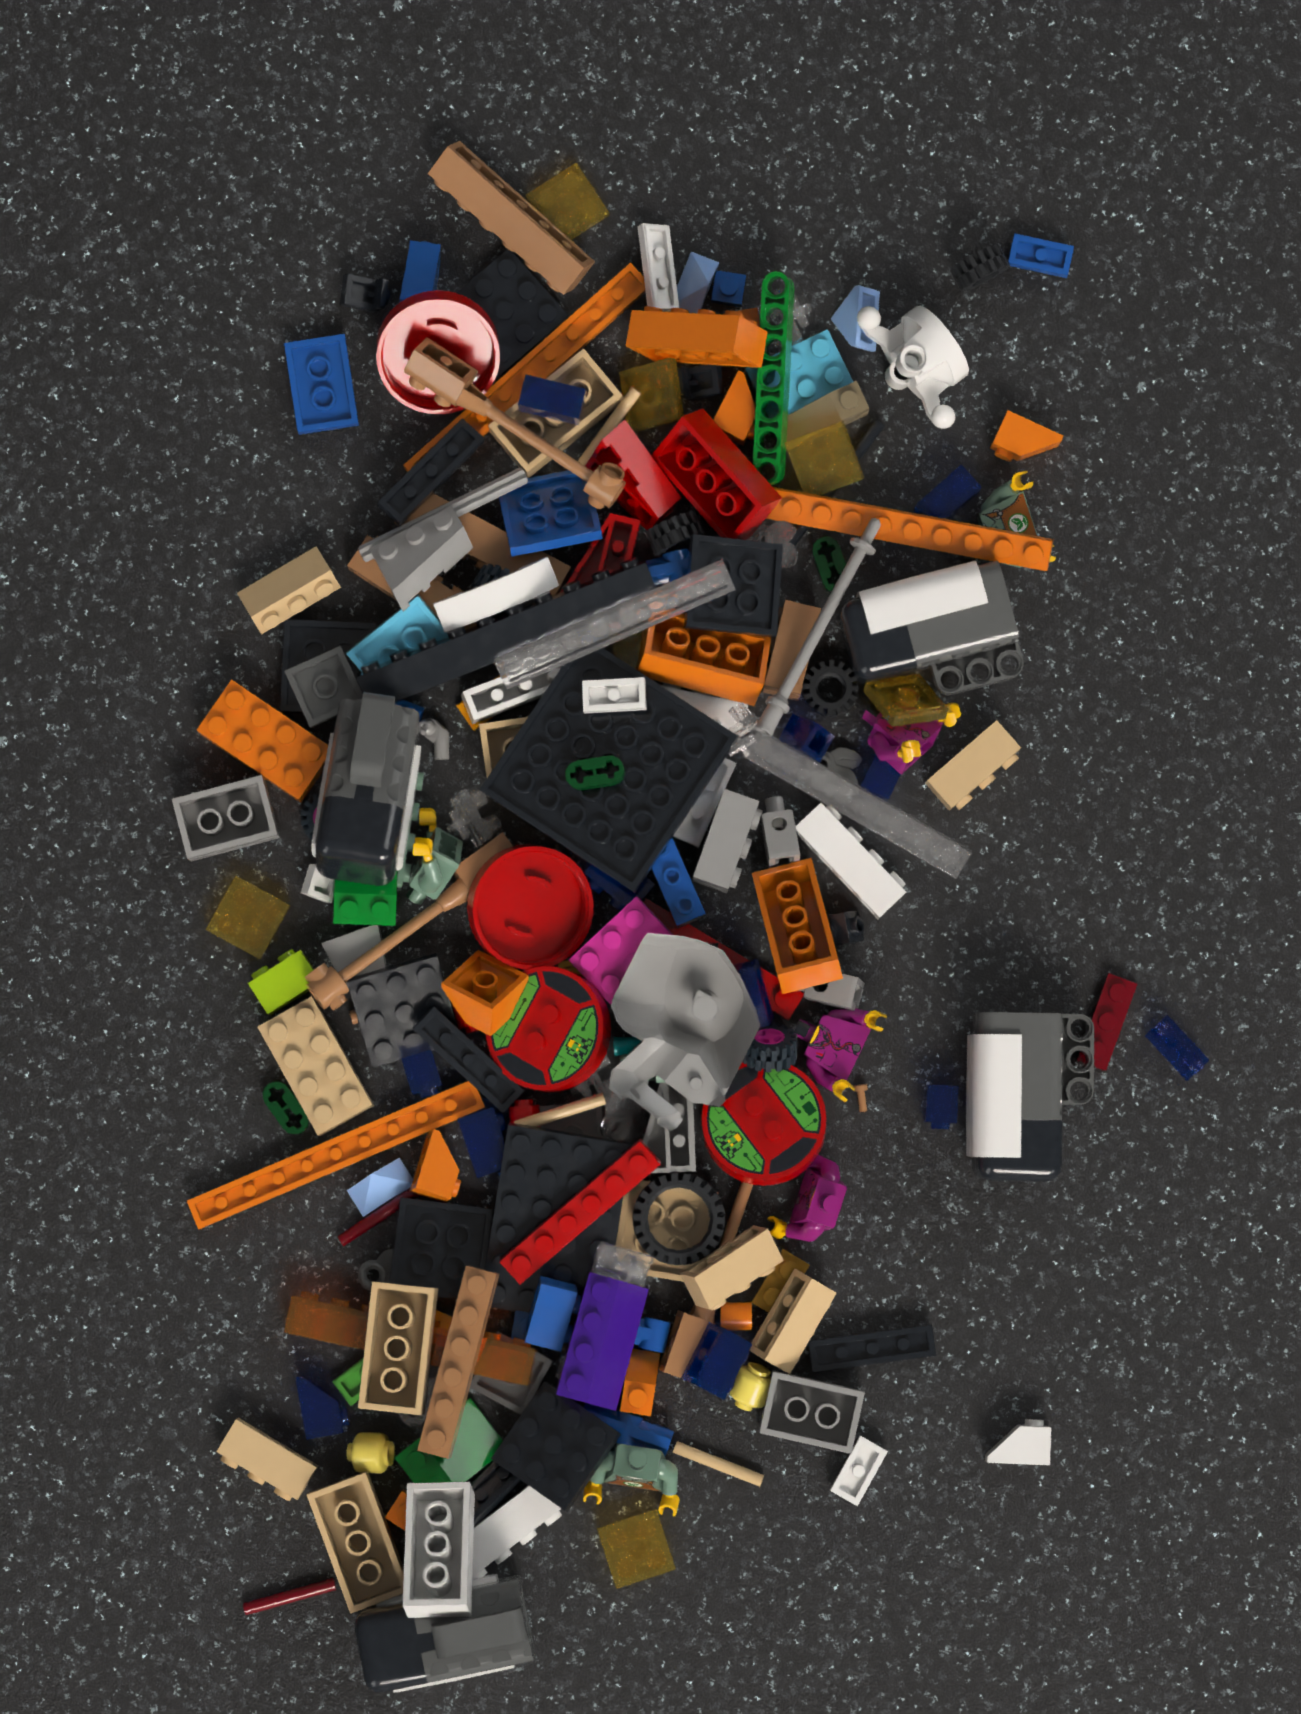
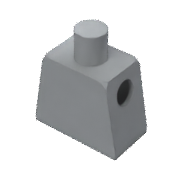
[761,796,800,869]
[322,925,387,988]
[799,974,865,1011]

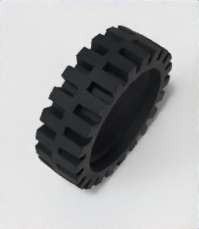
[633,1172,725,1265]

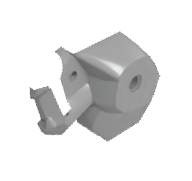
[609,933,760,1131]

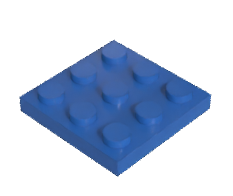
[499,470,603,557]

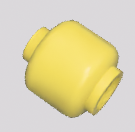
[729,1362,771,1411]
[347,1432,395,1474]

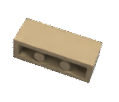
[237,546,341,634]
[925,720,1021,811]
[680,1225,784,1310]
[748,1268,836,1374]
[217,1418,319,1501]

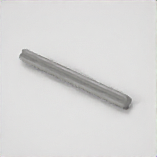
[358,468,528,562]

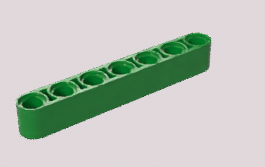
[753,271,795,486]

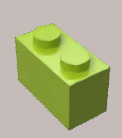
[248,949,314,1016]

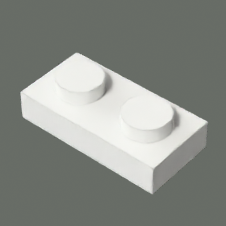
[582,677,647,714]
[830,1436,888,1506]

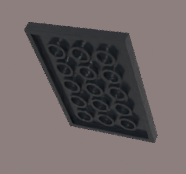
[485,1122,632,1321]

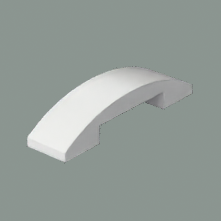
[433,557,559,633]

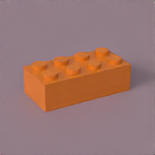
[626,306,768,368]
[636,605,771,706]
[196,679,328,803]
[752,858,843,994]

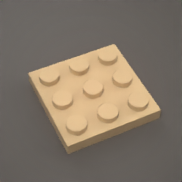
[612,1180,719,1282]

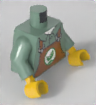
[977,471,1056,568]
[406,808,463,905]
[583,1444,680,1516]

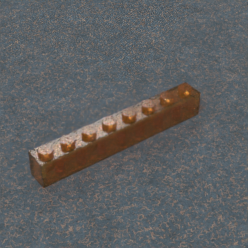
[284,1291,538,1386]

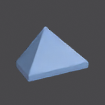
[677,252,719,313]
[831,285,880,352]
[347,1158,413,1217]

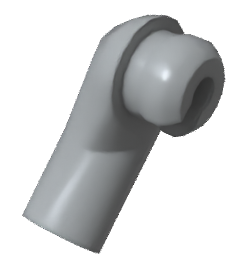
[419,718,449,760]

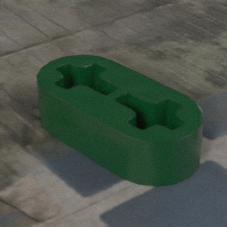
[812,536,846,593]
[565,756,625,790]
[263,1081,309,1135]

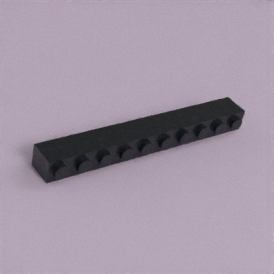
[356,557,659,702]

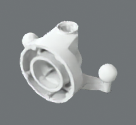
[857,306,969,429]

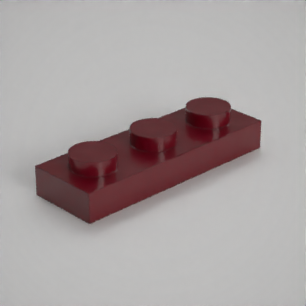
[1076,973,1138,1071]

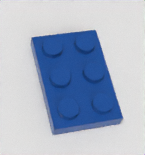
[284,334,359,435]

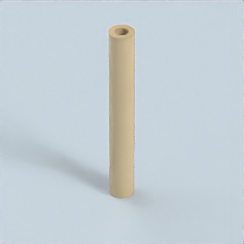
[578,386,642,466]
[514,1092,606,1127]
[672,1441,764,1487]

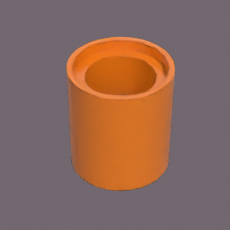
[720,1302,752,1331]

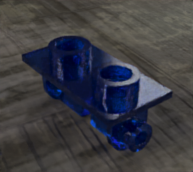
[1145,1015,1209,1081]

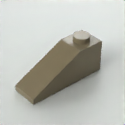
[786,381,869,452]

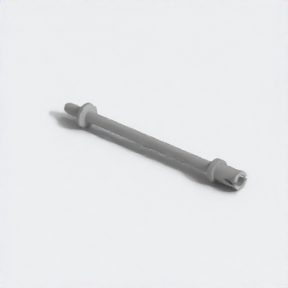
[754,518,881,737]

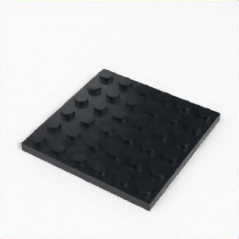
[479,635,739,893]

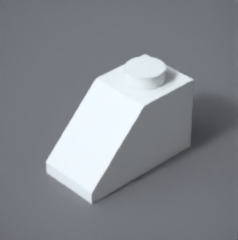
[985,1419,1051,1465]

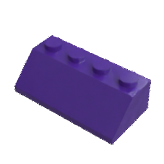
[555,1272,649,1411]

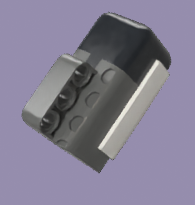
[839,560,1024,696]
[311,692,421,886]
[966,1012,1094,1181]
[354,1574,535,1693]

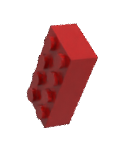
[651,409,782,540]

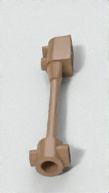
[404,338,626,509]
[305,832,513,1011]
[658,1181,753,1382]

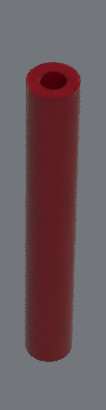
[337,1188,420,1246]
[243,1578,337,1615]

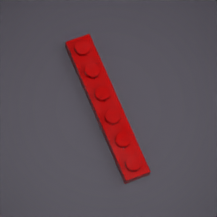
[643,899,804,1021]
[499,1139,661,1285]

